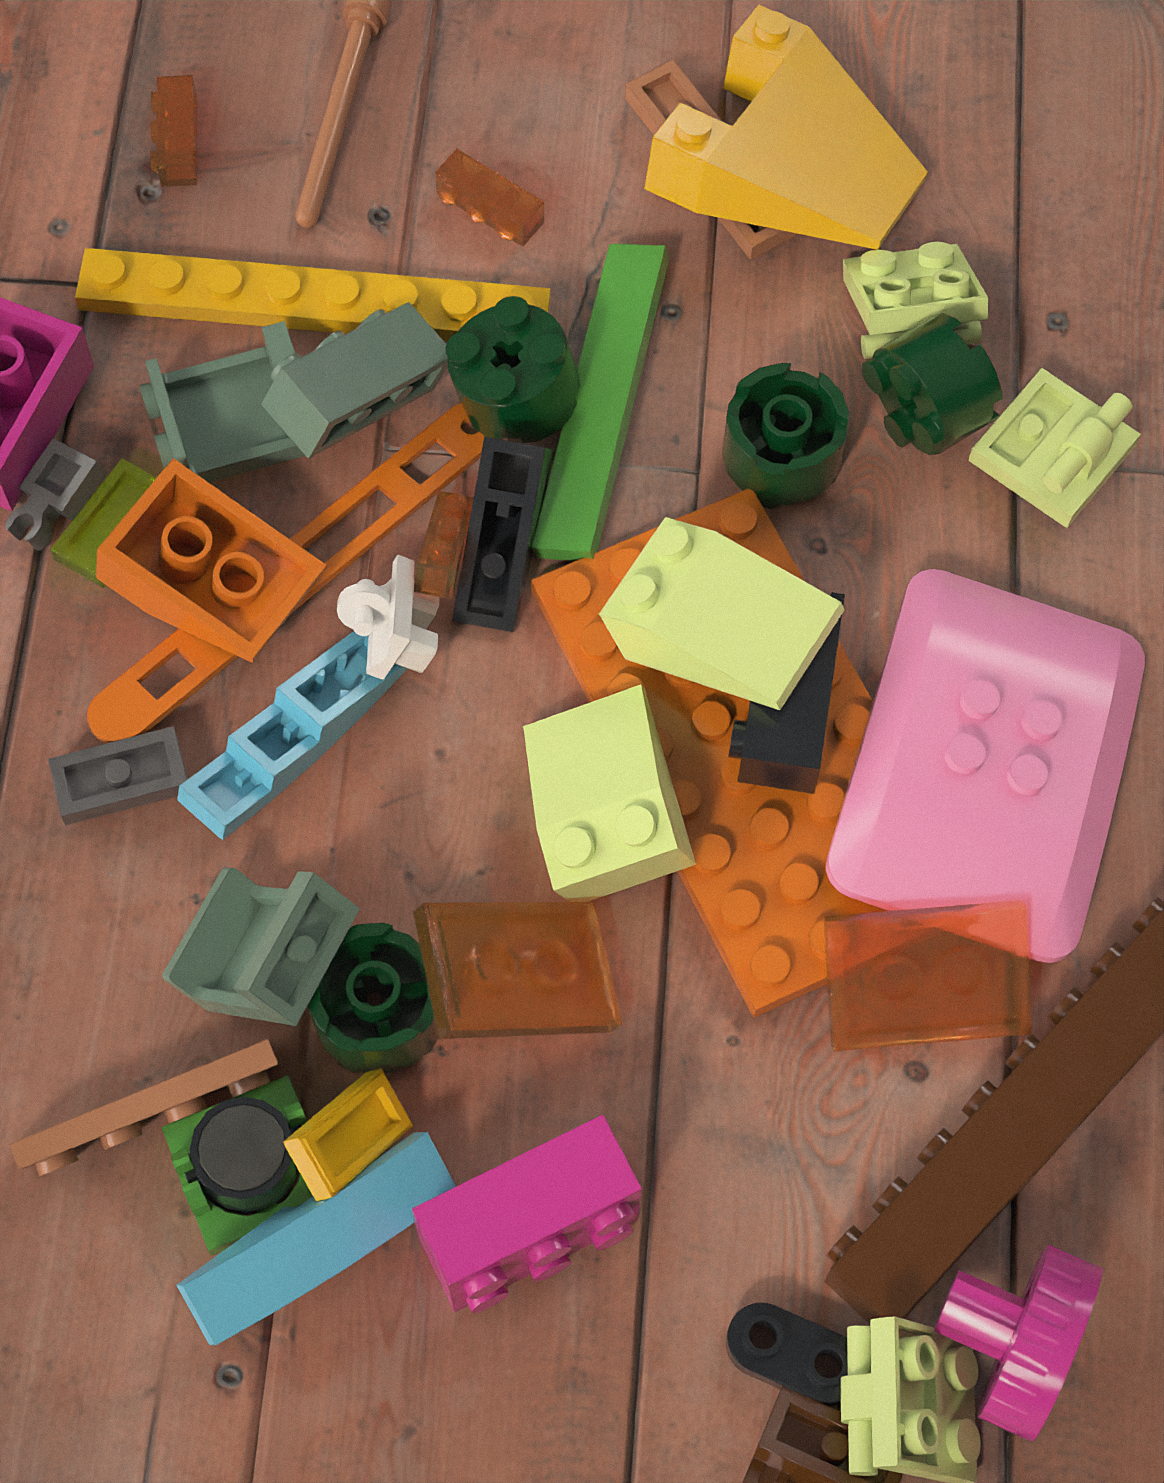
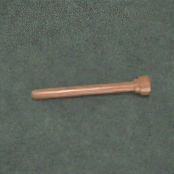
[295,0,392,228]

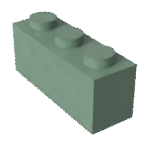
[261,302,448,459]

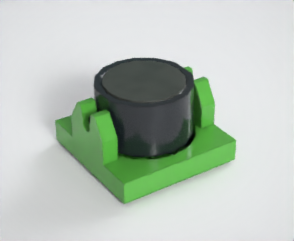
[161,1075,313,1256]

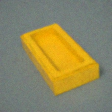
[283,1068,413,1201]

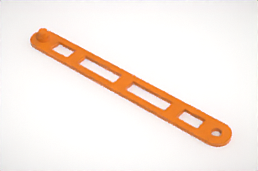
[87,403,486,744]

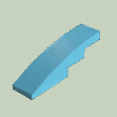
[177,631,408,841]
[176,1132,456,1346]

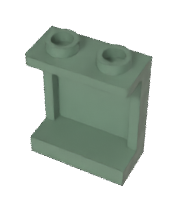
[139,321,305,483]
[162,867,360,1026]

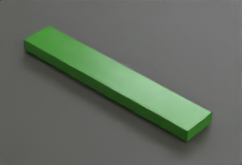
[532,244,670,561]

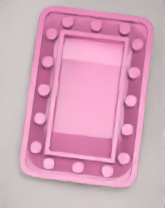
[826,569,1145,963]

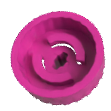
[934,1244,1103,1442]

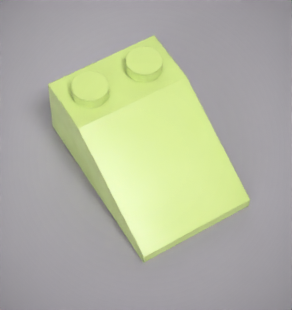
[599,517,845,710]
[523,684,696,906]

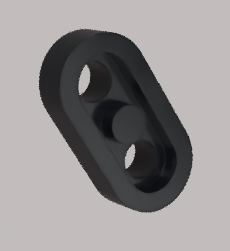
[726,1303,848,1406]

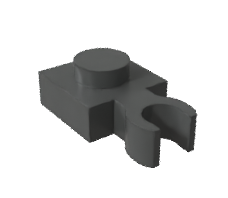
[5,438,107,551]

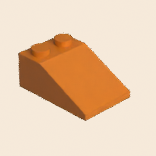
[96,458,327,663]

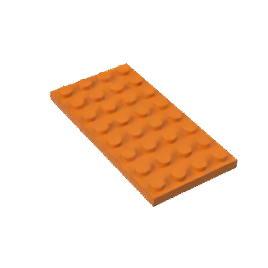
[531,488,944,1018]

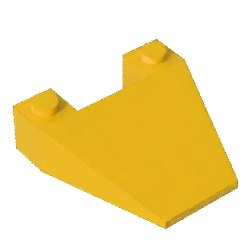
[644,4,928,250]

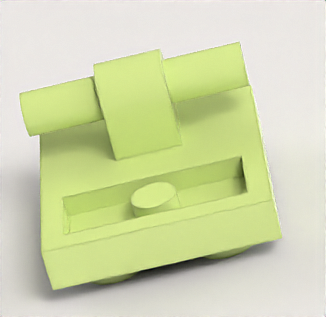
[843,242,988,359]
[968,368,1141,528]
[841,1316,981,1483]

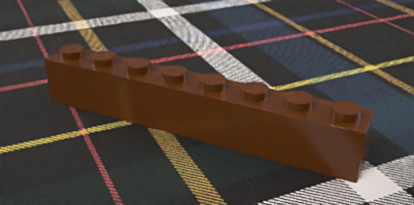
[824,897,1164,1325]

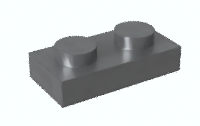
[48,726,188,826]

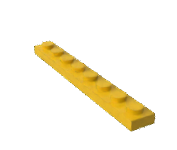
[75,248,551,342]

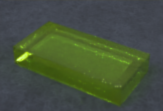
[50,458,157,588]

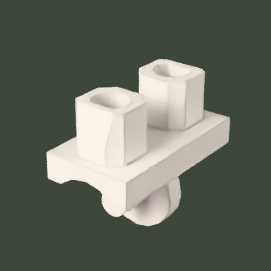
[337,555,440,680]

